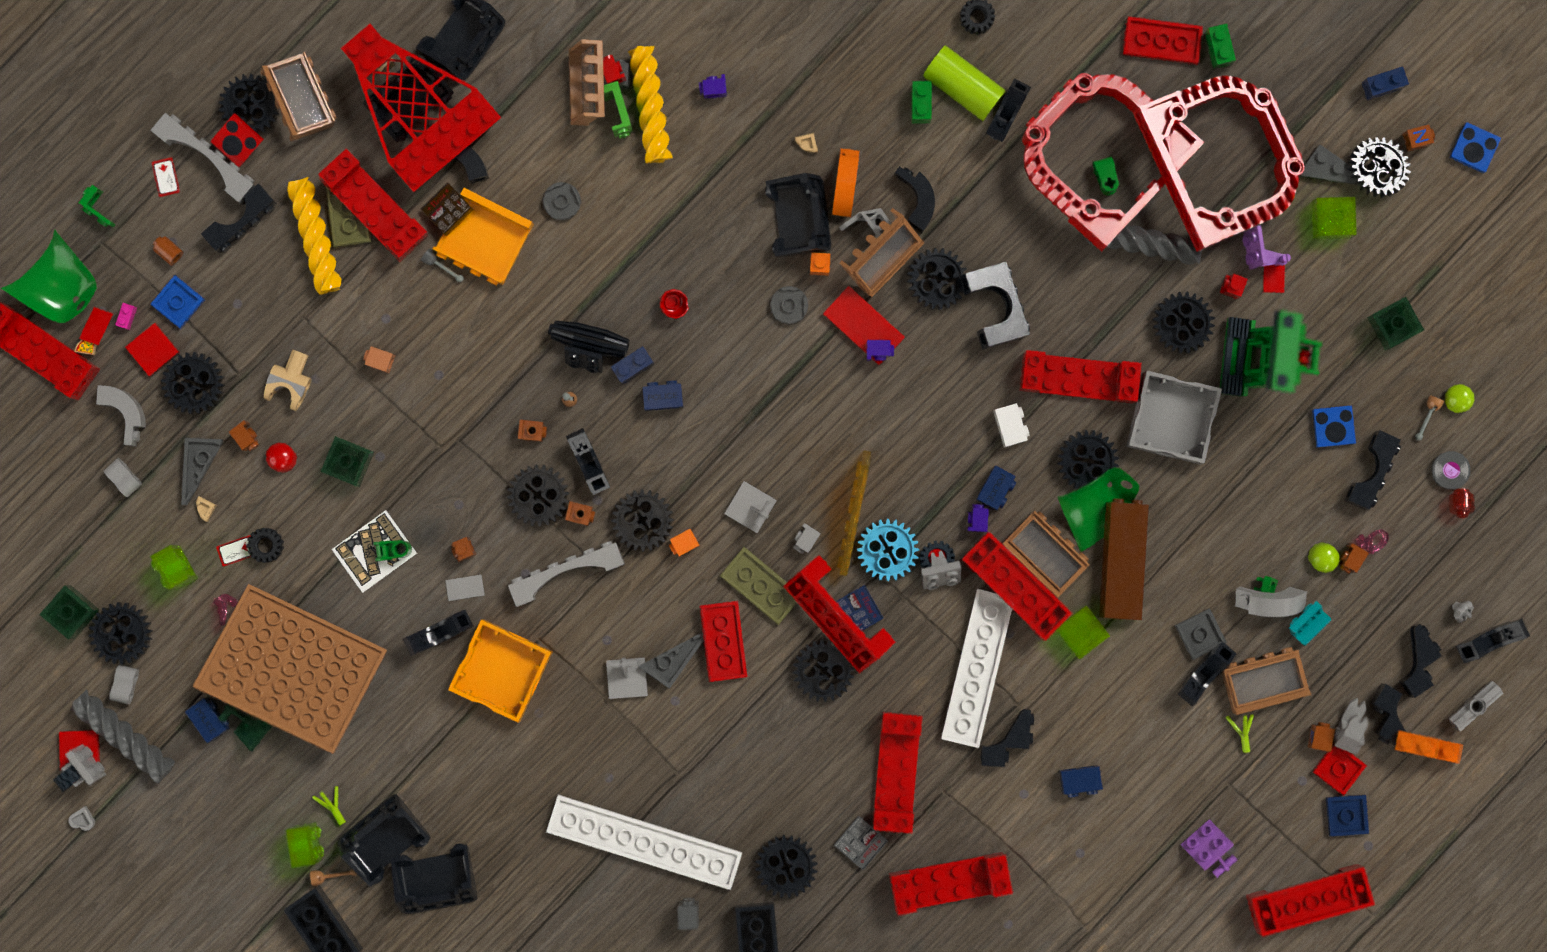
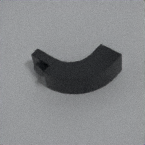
[986,78,1031,142]
[453,146,490,184]
[894,166,935,233]
[402,609,474,656]
[1456,618,1530,663]
[1178,641,1237,706]

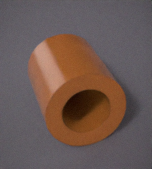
[153,236,183,266]

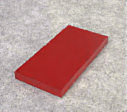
[1122,16,1203,65]
[823,286,905,365]
[699,601,747,682]

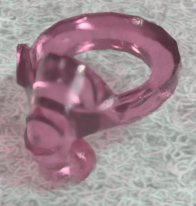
[1356,529,1389,554]
[213,593,238,626]

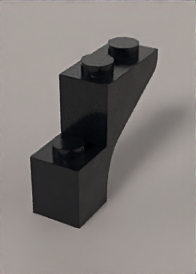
[1399,624,1442,698]
[1370,683,1412,755]
[980,709,1034,767]

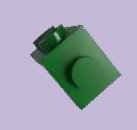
[79,185,116,228]

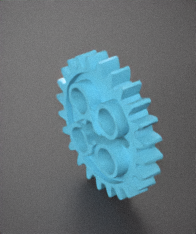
[857,519,919,581]

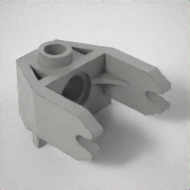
[839,208,892,253]
[1334,698,1368,755]

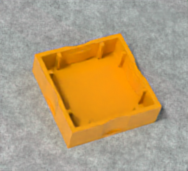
[448,619,553,722]

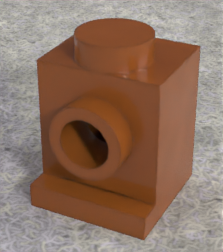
[518,420,547,442]
[229,421,259,451]
[565,501,596,526]
[451,537,476,562]
[1340,543,1369,574]

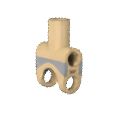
[264,350,311,411]

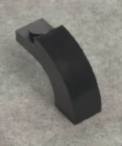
[566,428,610,495]

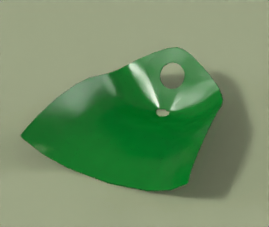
[1,229,97,323]
[1057,467,1139,552]

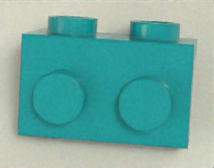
[1289,601,1331,646]

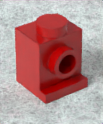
[603,55,626,84]
[1219,274,1248,299]

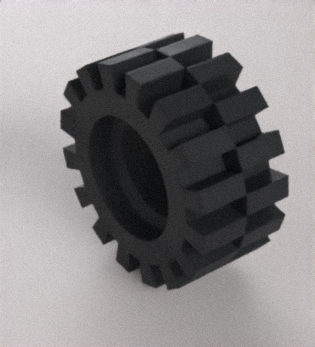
[960,0,995,35]
[246,528,284,563]

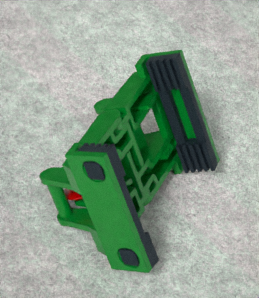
[1219,310,1323,397]

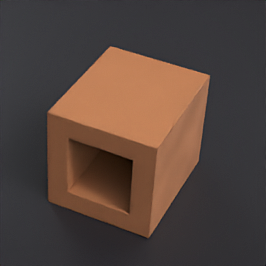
[364,347,395,373]

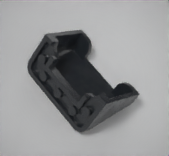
[416,0,505,80]
[363,54,454,143]
[765,173,831,257]
[337,794,431,887]
[391,844,478,914]

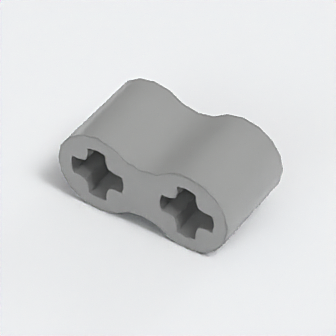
[103,458,142,498]
[109,665,139,705]

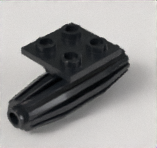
[548,320,630,373]

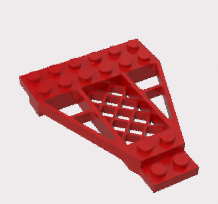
[341,24,501,192]

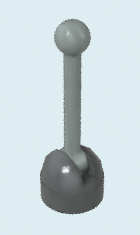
[420,248,463,282]

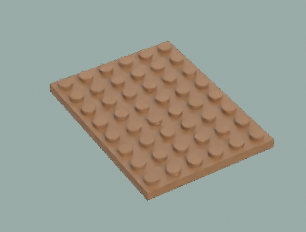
[193,584,387,755]

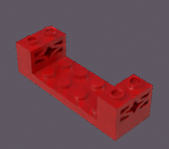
[318,149,428,262]
[0,302,100,400]
[1019,350,1142,404]
[960,532,1072,641]
[783,555,896,673]
[872,712,923,833]
[889,852,1013,915]
[1246,864,1375,937]

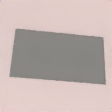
[445,575,484,601]

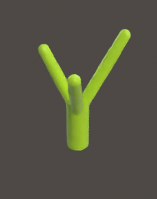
[1226,714,1254,753]
[312,786,346,825]

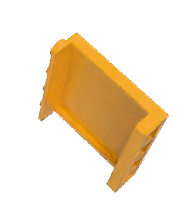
[433,188,534,286]

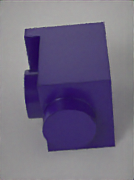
[699,74,727,99]
[867,340,894,361]
[967,504,989,532]

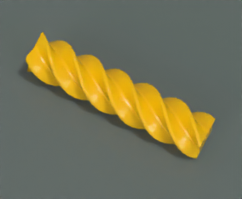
[628,46,672,163]
[287,177,341,295]

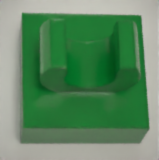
[1254,576,1278,593]

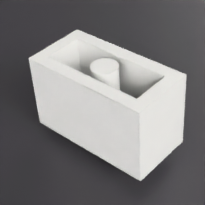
[993,403,1030,447]

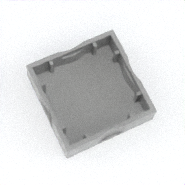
[1126,371,1222,465]

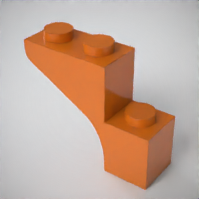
[1395,731,1463,764]

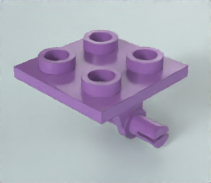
[1243,225,1291,270]
[1180,819,1238,878]

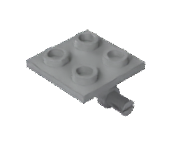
[724,481,777,533]
[606,657,648,699]

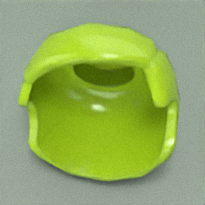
[1445,384,1475,413]
[1308,542,1340,573]

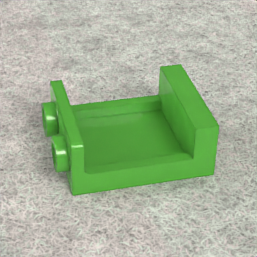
[604,81,633,139]

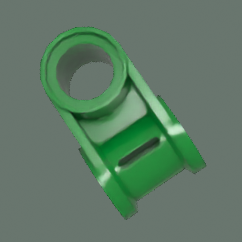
[1092,157,1119,196]
[373,540,412,562]

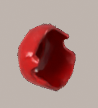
[659,289,689,319]
[265,442,297,473]

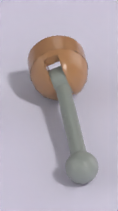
[562,392,578,407]
[1415,395,1444,441]

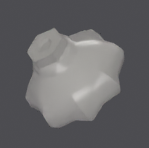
[1452,601,1474,623]

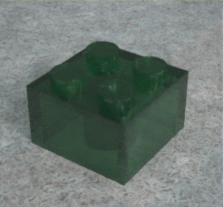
[1367,297,1424,351]
[320,436,374,487]
[39,585,100,640]

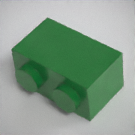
[1205,24,1236,70]
[911,81,932,124]

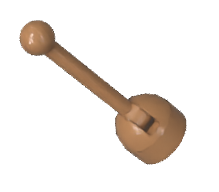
[310,869,357,887]

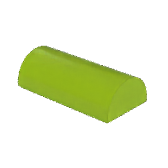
[923,45,1006,121]

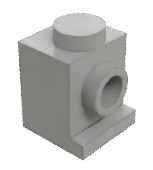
[793,523,821,554]

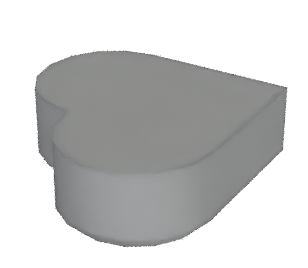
[68,806,95,831]

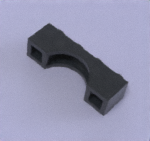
[201,184,277,253]
[1344,430,1401,510]

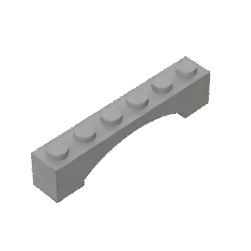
[151,113,255,205]
[508,541,625,607]

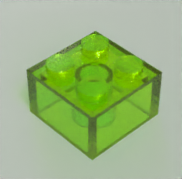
[1312,197,1357,239]
[150,545,198,590]
[1056,605,1110,660]
[286,822,324,868]

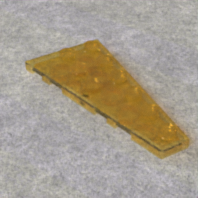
[837,450,871,576]

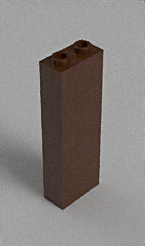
[1099,499,1149,620]

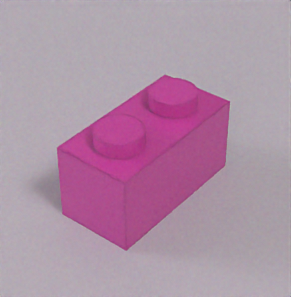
[115,303,137,330]

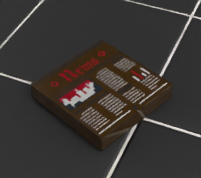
[421,182,474,236]

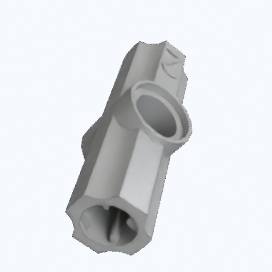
[1448,681,1503,732]

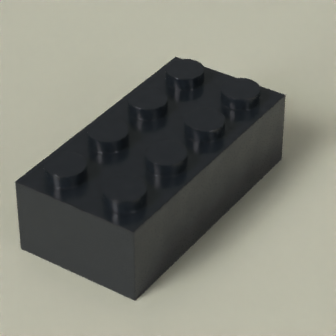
[283,885,363,952]
[735,902,778,952]

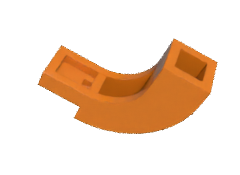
[832,148,860,217]

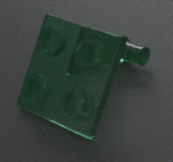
[218,704,273,752]

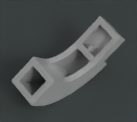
[96,385,146,446]
[1235,586,1307,617]

